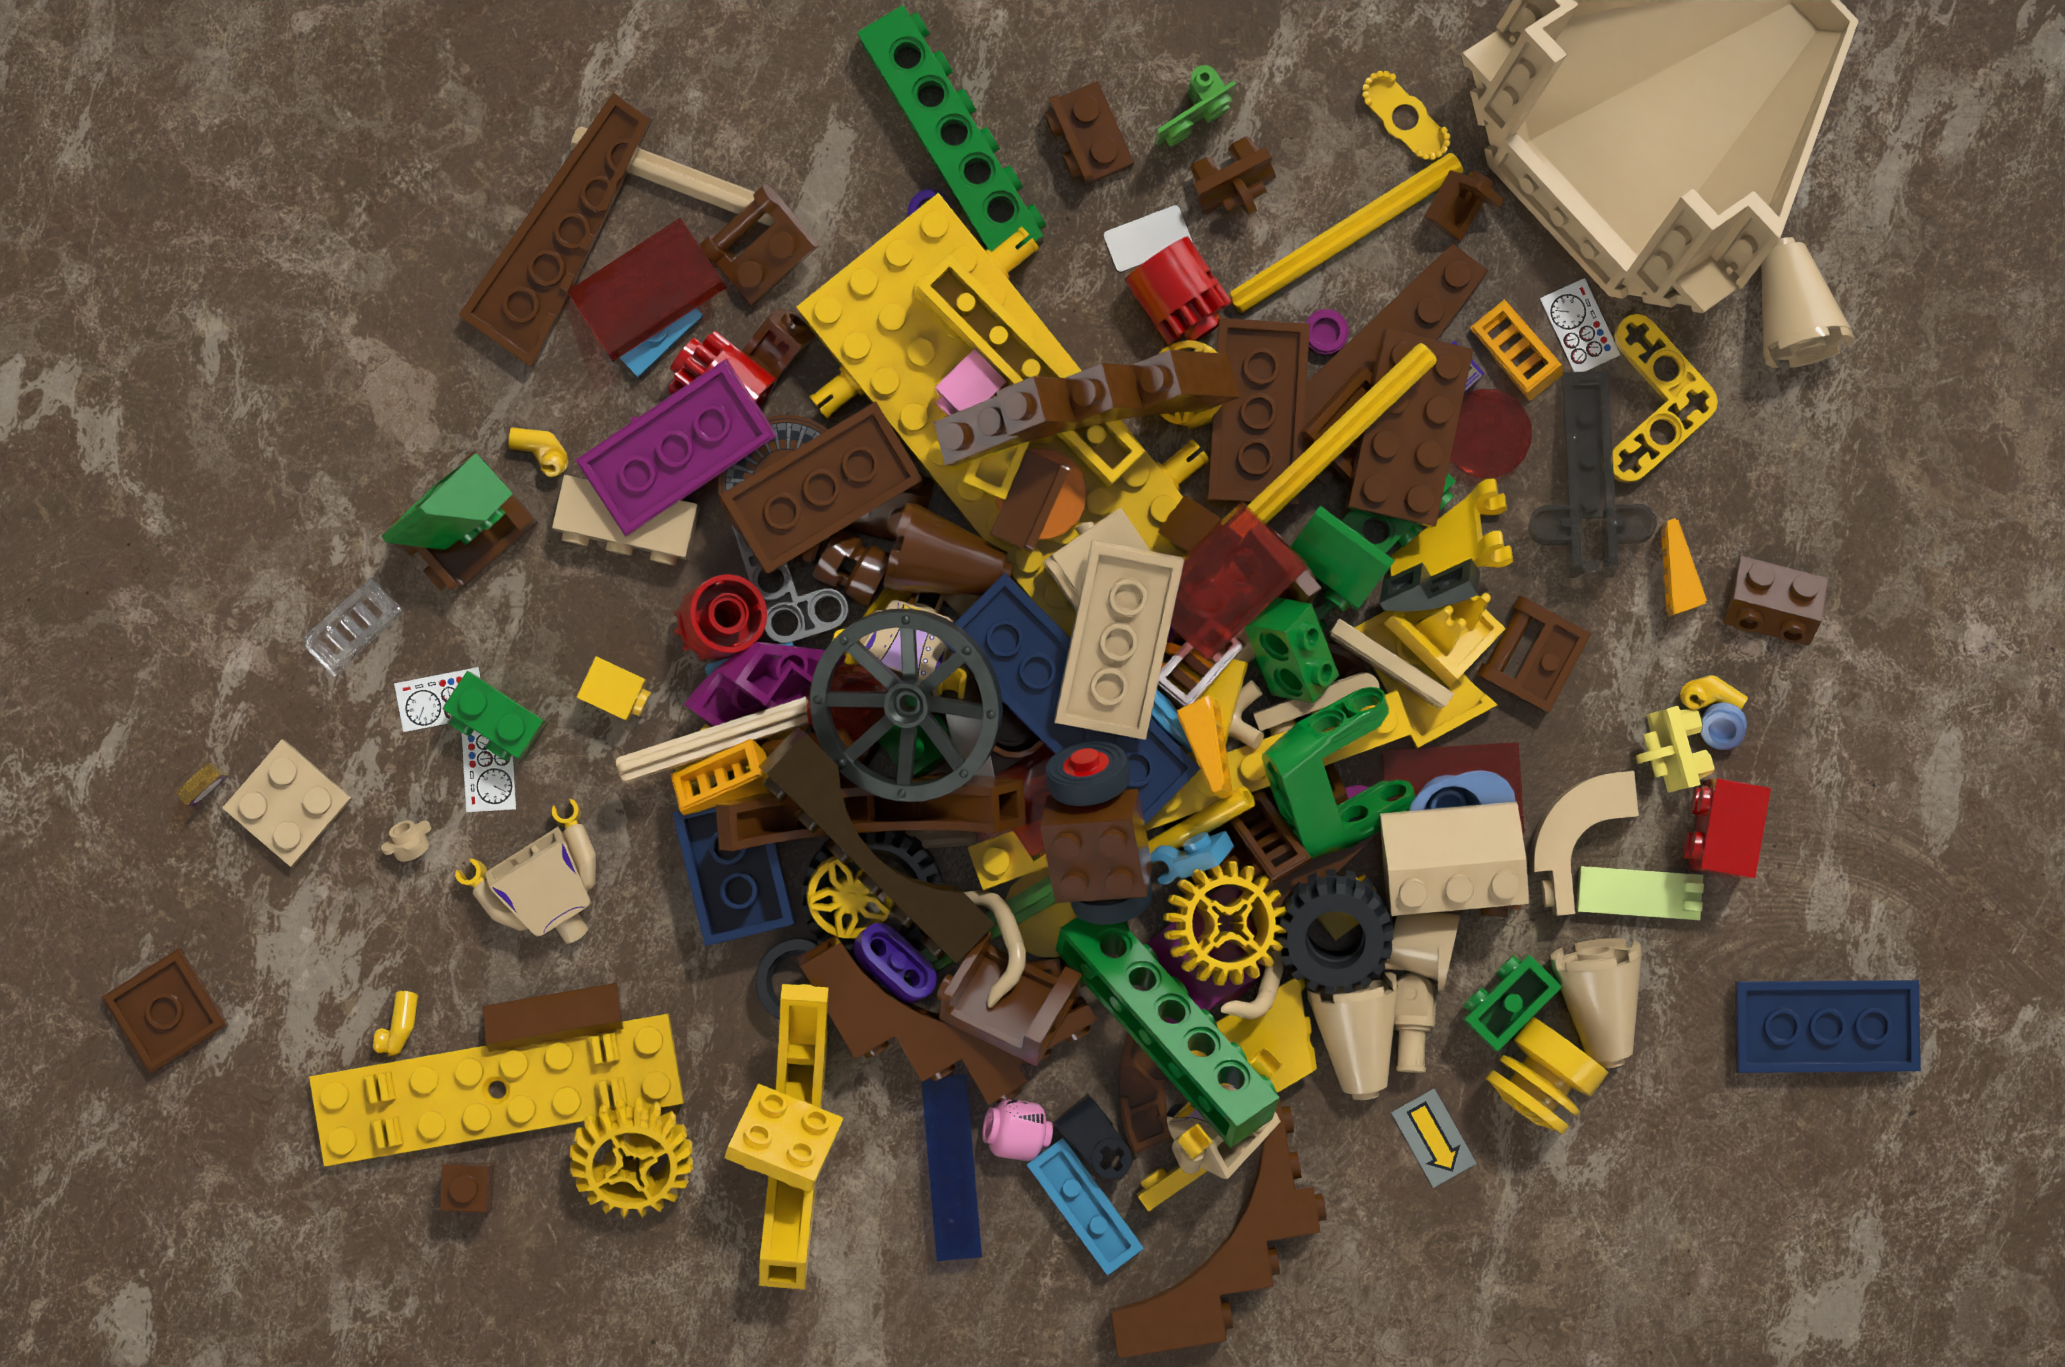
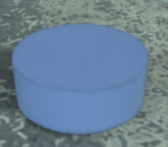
[1700,703,1747,750]

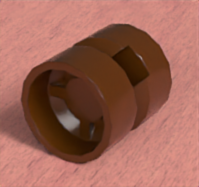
[812,528,890,608]

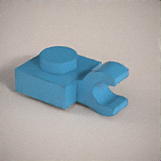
[1150,831,1234,884]

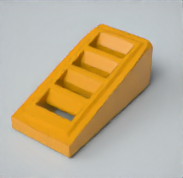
[1470,299,1564,401]
[1661,518,1707,617]
[1177,696,1232,799]
[671,738,769,815]

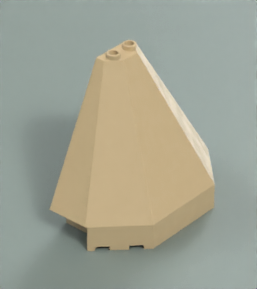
[1461,0,1859,313]

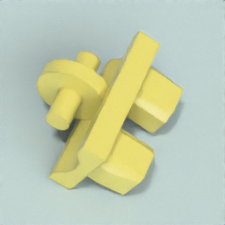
[1635,706,1715,793]

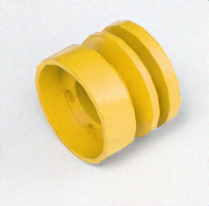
[1485,1017,1609,1135]

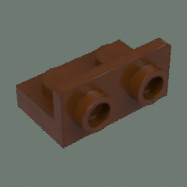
[1044,81,1134,187]

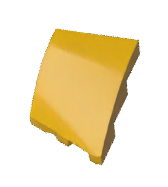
[1191,977,1317,1093]

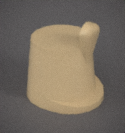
[1385,912,1461,992]

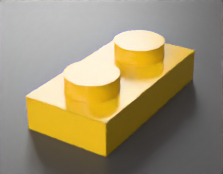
[1137,1165,1207,1212]

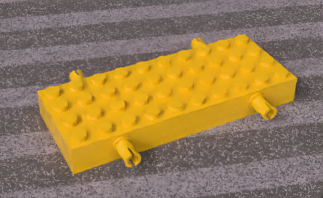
[796,193,1210,638]

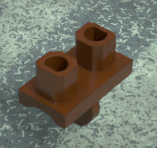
[1191,136,1276,216]

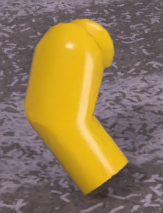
[1680,675,1748,710]

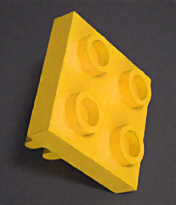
[1384,593,1506,687]
[724,1084,843,1193]

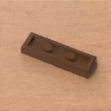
[483,983,624,1052]

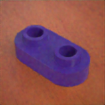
[854,923,936,1003]

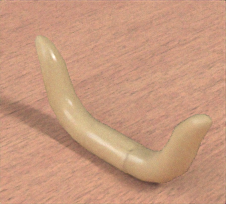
[964,890,1026,1008]
[1221,904,1284,1020]

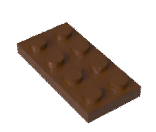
[1207,318,1310,506]
[1345,328,1473,527]
[718,401,923,574]

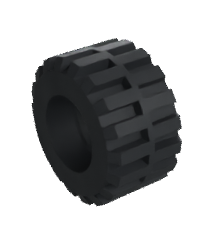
[1278,869,1393,995]

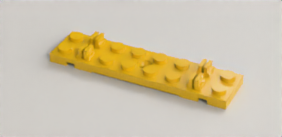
[309,1013,684,1167]

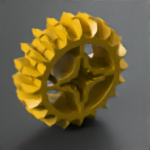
[1163,861,1287,986]
[570,1097,693,1219]

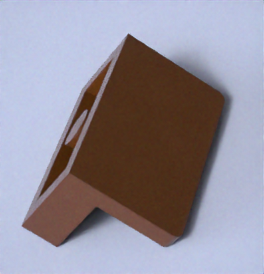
[990,450,1070,553]

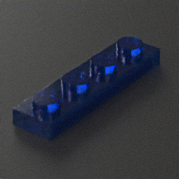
[921,1074,982,1261]

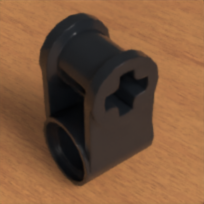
[1053,1093,1133,1179]

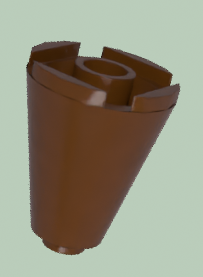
[884,502,1014,596]

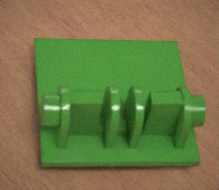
[1154,65,1236,148]

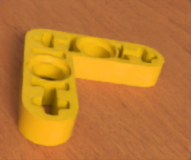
[1607,314,1718,483]

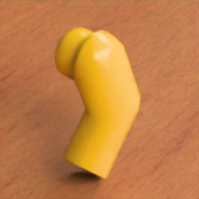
[509,427,568,477]
[373,991,418,1056]

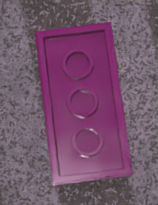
[575,359,778,536]

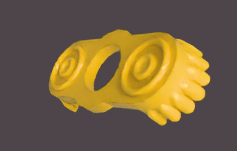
[1362,71,1450,160]

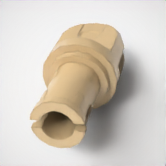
[1394,972,1436,1073]

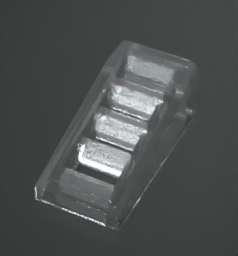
[304,578,402,676]

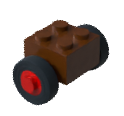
[1040,741,1152,925]

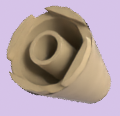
[1761,237,1854,368]
[1550,938,1642,1068]
[1307,971,1398,1100]

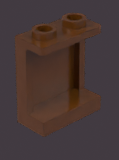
[392,451,538,593]
[936,931,1082,1067]

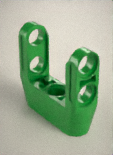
[1262,687,1416,859]

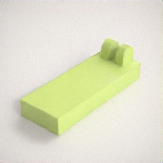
[1576,866,1704,920]

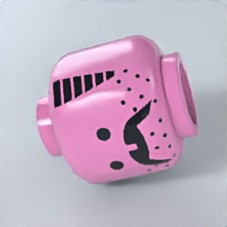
[982,1099,1053,1161]

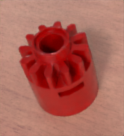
[1124,236,1232,345]
[668,331,777,408]
[674,574,767,661]

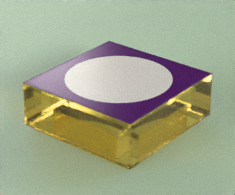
[176,763,228,807]

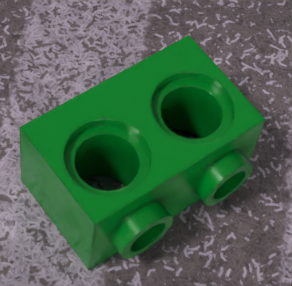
[1243,596,1339,703]

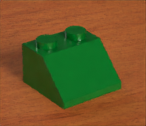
[381,453,513,550]
[1288,506,1395,612]

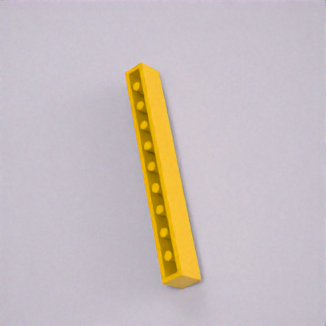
[967,690,1413,890]

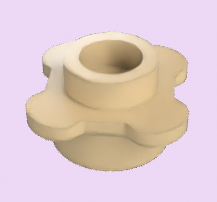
[381,820,431,862]

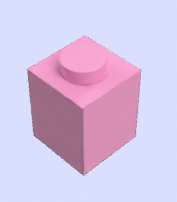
[935,349,1007,416]

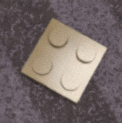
[223,739,353,867]

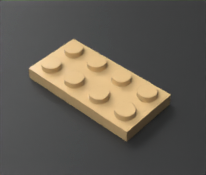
[1054,540,1184,740]

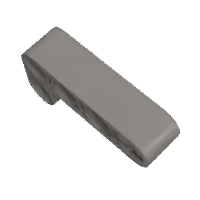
[732,525,850,644]

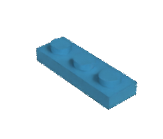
[1027,1137,1144,1275]

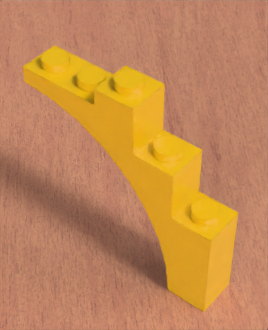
[759,984,829,1290]

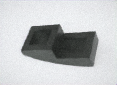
[1380,558,1480,611]

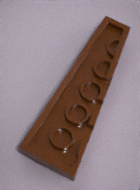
[458,92,653,367]
[1302,243,1489,487]

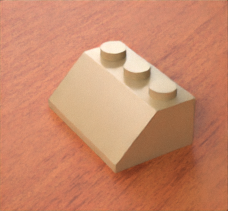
[1380,802,1529,916]

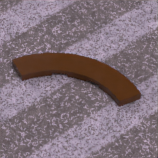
[1119,989,1172,1154]

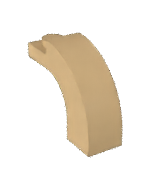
[1529,771,1639,916]

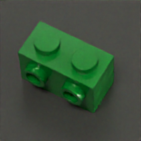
[442,671,548,762]
[1461,954,1562,1052]

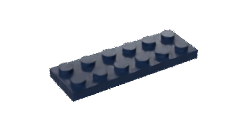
[939,573,1201,825]

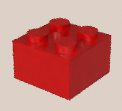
[1683,778,1771,879]

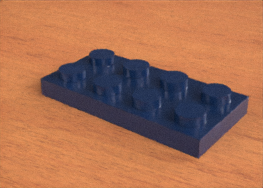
[1735,980,1921,1073]

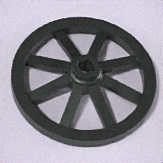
[810,608,1003,802]

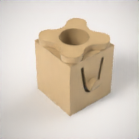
[1042,507,1150,612]

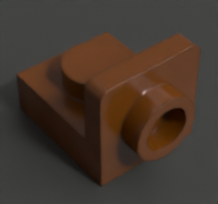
[742,308,815,381]

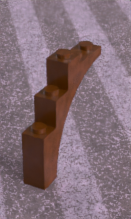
[934,350,1240,466]
[716,772,1026,851]
[797,936,1098,1105]
[1110,1099,1327,1358]

